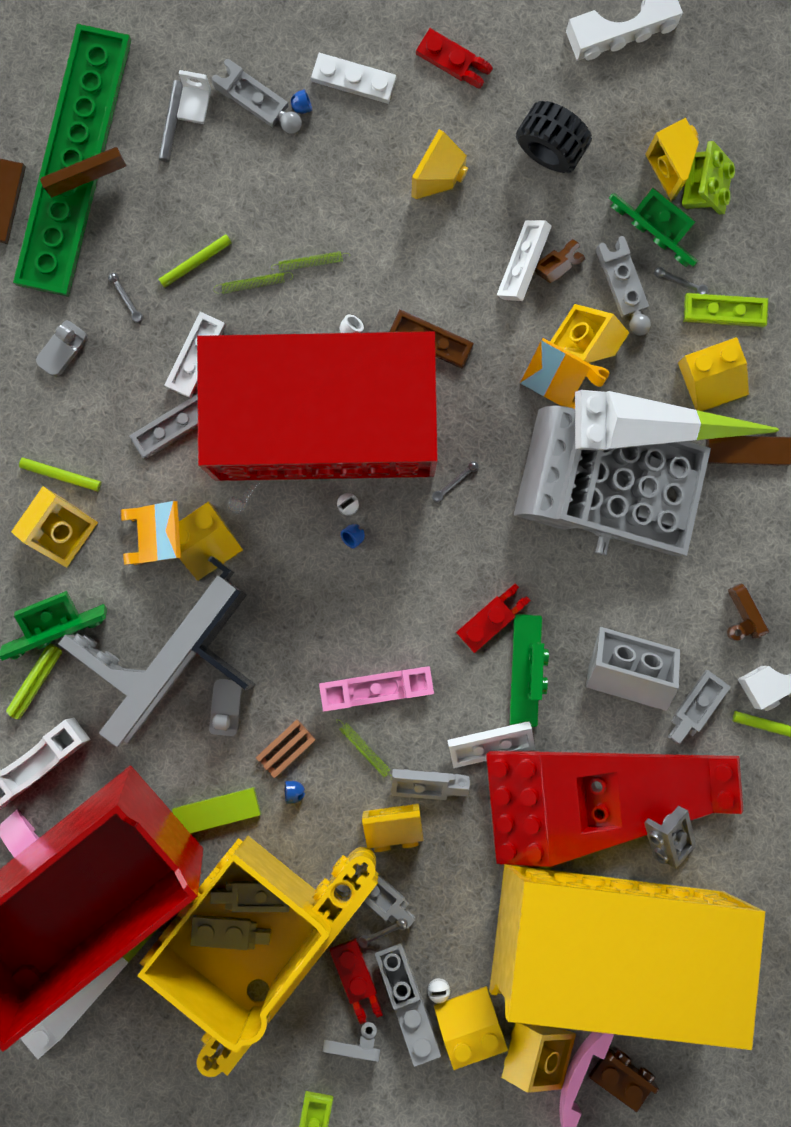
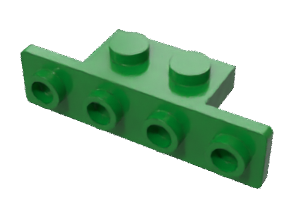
[609,187,698,267]
[0,591,107,661]
[509,614,549,727]

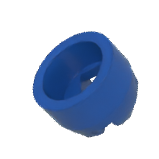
[291,89,313,114]
[340,524,365,549]
[284,781,305,804]

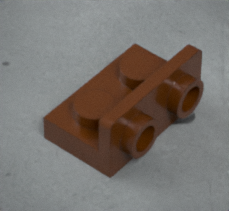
[589,1048,659,1113]

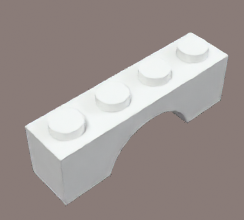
[566,0,683,61]
[738,666,791,711]
[0,718,91,809]

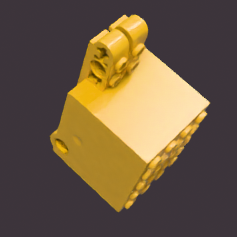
[137,836,378,1077]

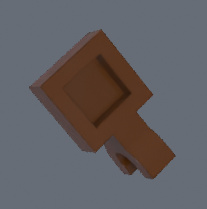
[535,239,586,283]

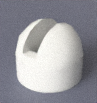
[340,315,364,333]
[337,493,359,516]
[427,978,450,1003]

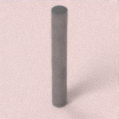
[159,80,183,162]

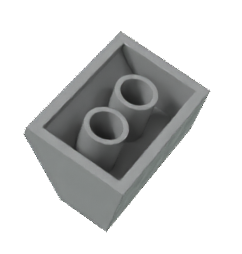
[586,627,680,711]

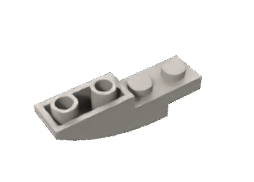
[375,943,442,1067]

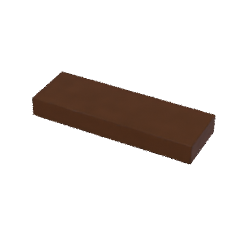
[40,147,127,198]
[0,159,26,244]
[389,309,474,369]
[706,436,791,466]

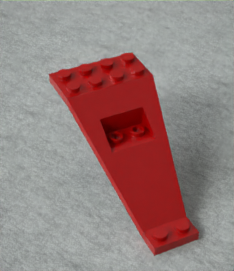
[486,751,744,867]

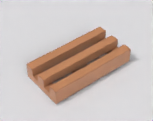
[256,719,316,778]

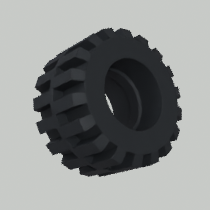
[516,101,592,173]

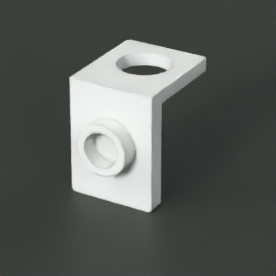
[177,70,211,124]

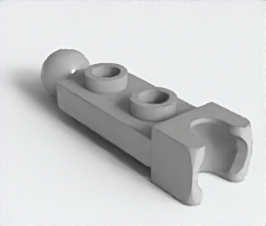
[212,59,302,134]
[596,236,651,336]

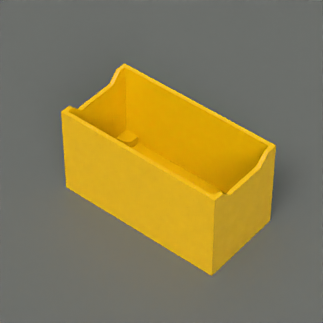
[489,864,765,1050]

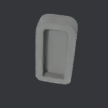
[36,320,88,377]
[209,679,242,736]
[322,1022,380,1062]

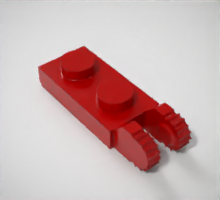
[416,28,493,89]
[456,583,531,653]
[330,938,383,1025]

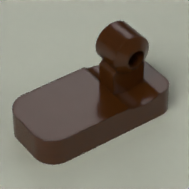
[727,583,769,641]

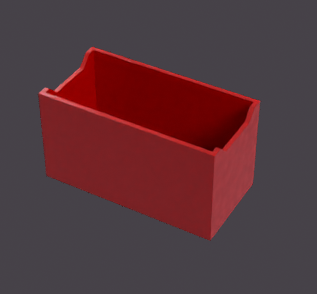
[197,331,438,481]
[0,765,204,1052]

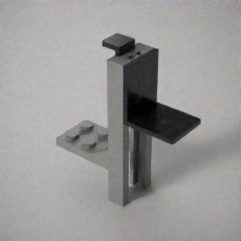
[58,556,256,747]

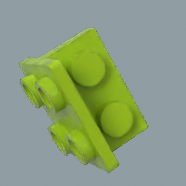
[682,141,735,215]

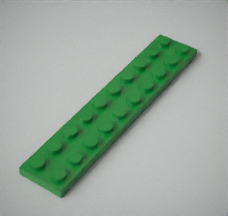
[13,24,131,297]

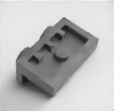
[644,806,696,868]

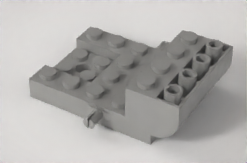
[514,406,711,557]

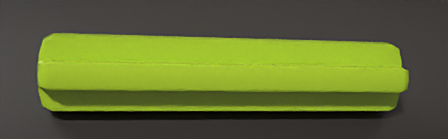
[6,643,62,720]

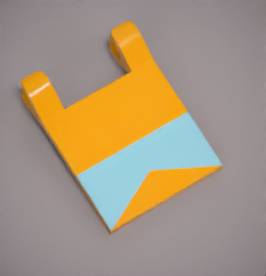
[520,338,609,409]
[121,501,181,565]

